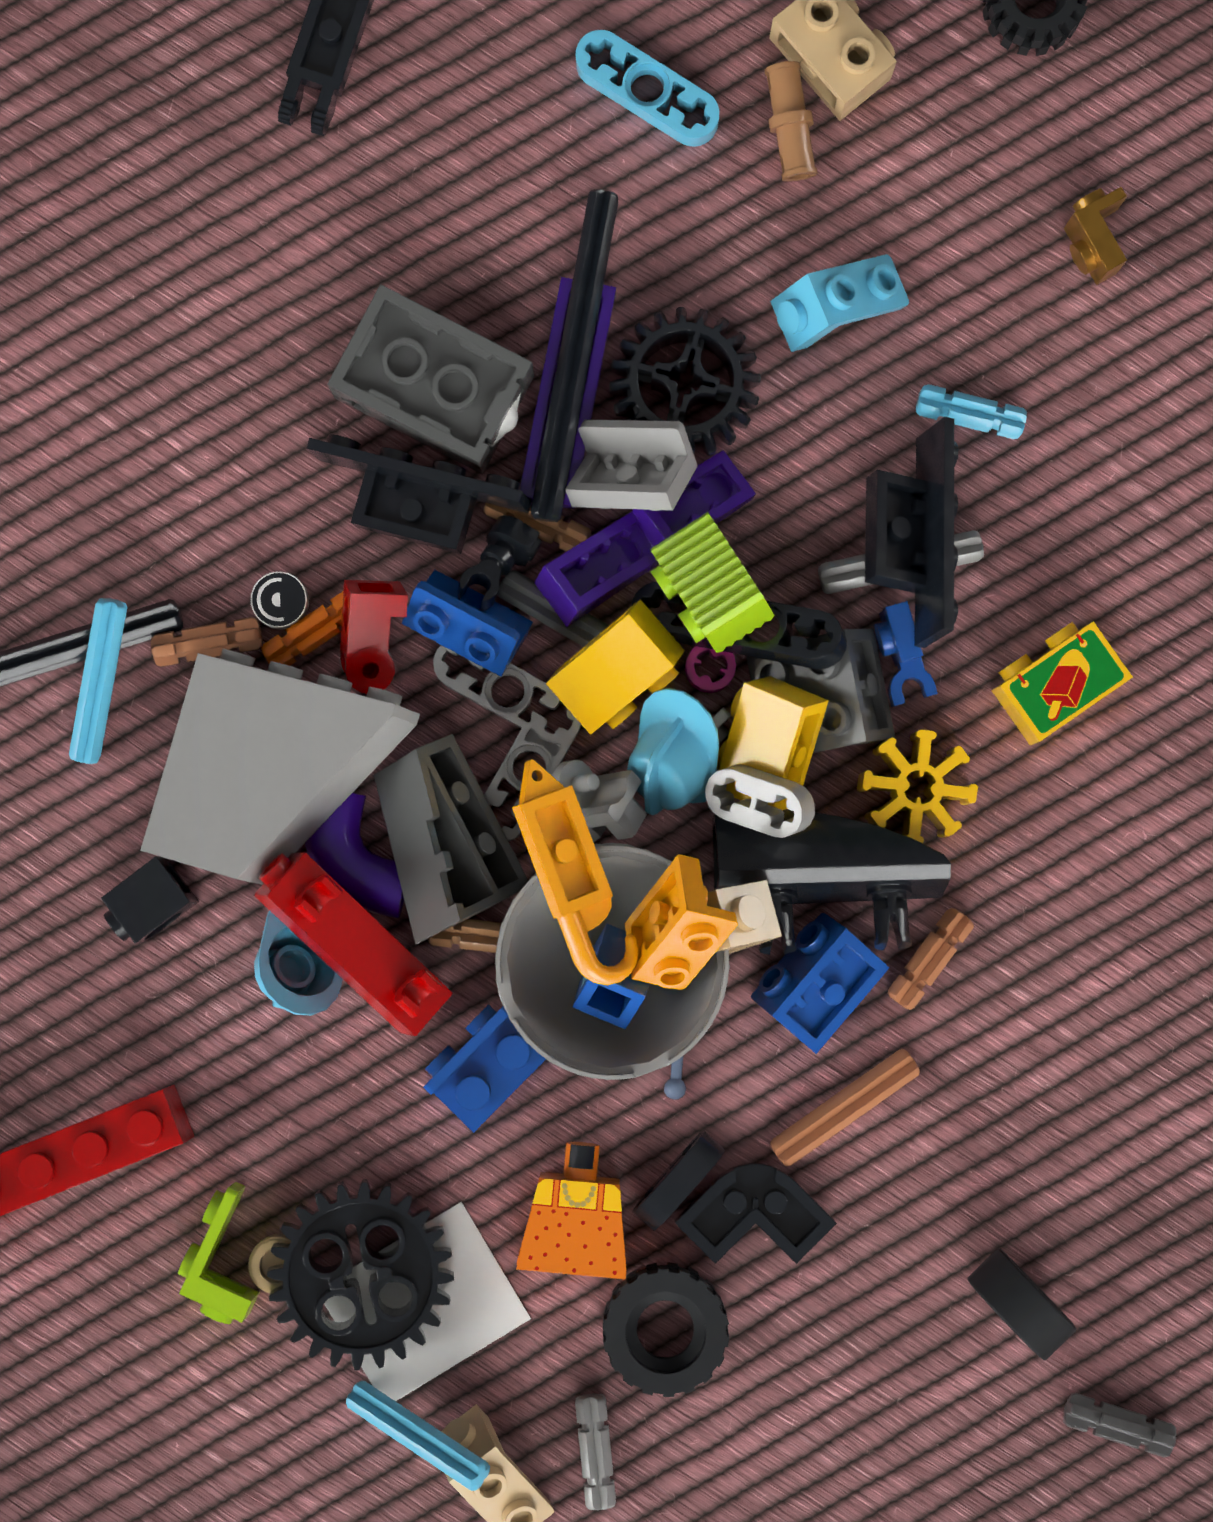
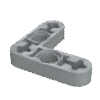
[433,645,581,842]

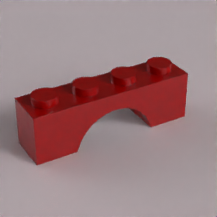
[0,1084,195,1216]

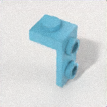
[770,254,909,352]

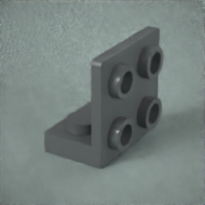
[746,629,895,754]

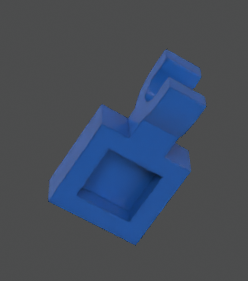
[874,601,938,707]

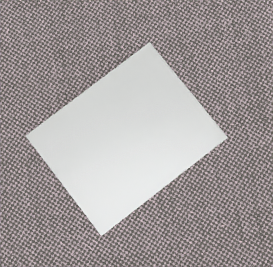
[324,1202,531,1401]

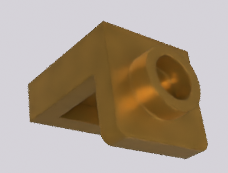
[1064,187,1128,285]

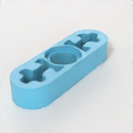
[576,30,719,147]

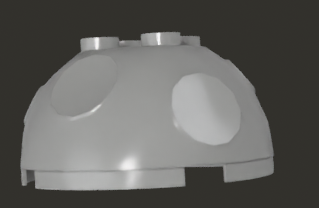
[495,843,730,1080]

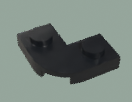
[674,1163,837,1264]

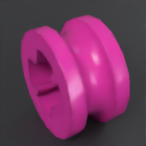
[685,646,736,693]

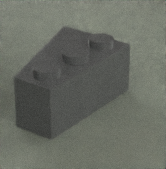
[374,734,528,945]

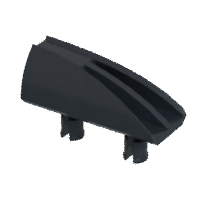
[712,809,951,955]

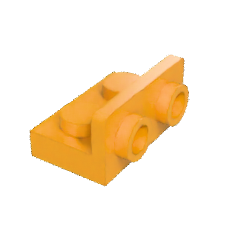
[624,854,738,990]

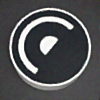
[251,572,309,630]

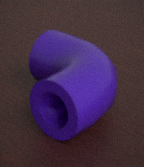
[305,793,405,918]

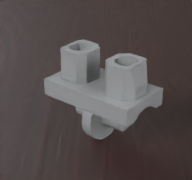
[552,760,647,843]

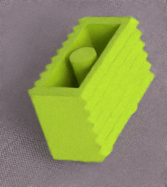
[650,512,775,653]

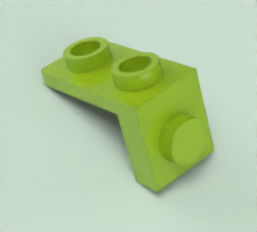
[178,1182,260,1324]

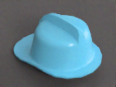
[627,688,719,815]
[254,910,343,1016]

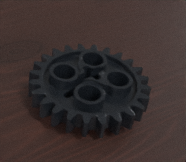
[267,1179,454,1371]

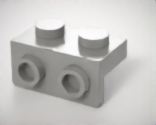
[565,420,698,511]

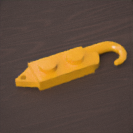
[512,759,639,985]

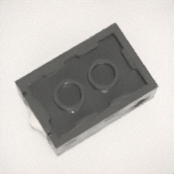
[327,284,534,474]

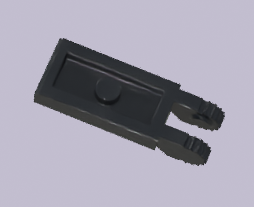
[278,0,374,136]

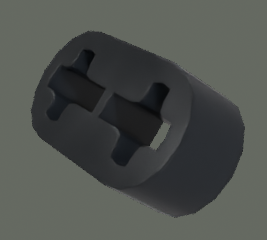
[632,1130,725,1231]

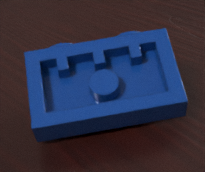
[401,569,533,677]
[751,913,890,1054]
[423,1004,546,1133]

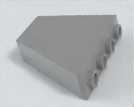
[140,649,420,885]

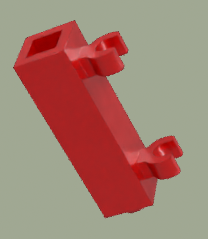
[254,853,453,1037]

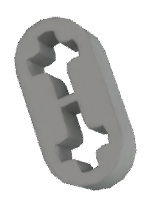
[705,765,815,838]

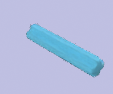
[69,598,127,764]
[346,1381,490,1491]

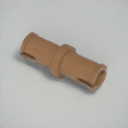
[764,61,818,182]

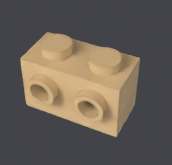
[769,0,897,121]

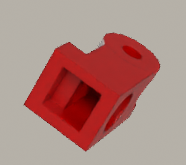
[340,580,408,694]

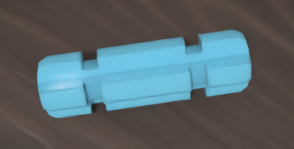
[916,384,1027,439]

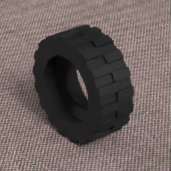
[603,1262,729,1397]

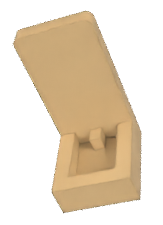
[707,880,782,954]
[441,1404,554,1522]

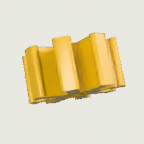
[857,729,978,843]

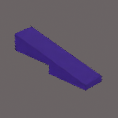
[534,450,756,627]

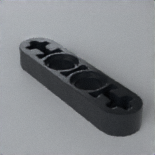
[632,582,847,669]

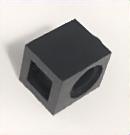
[101,856,199,944]

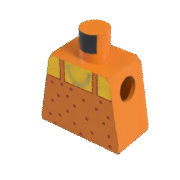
[516,1142,627,1280]

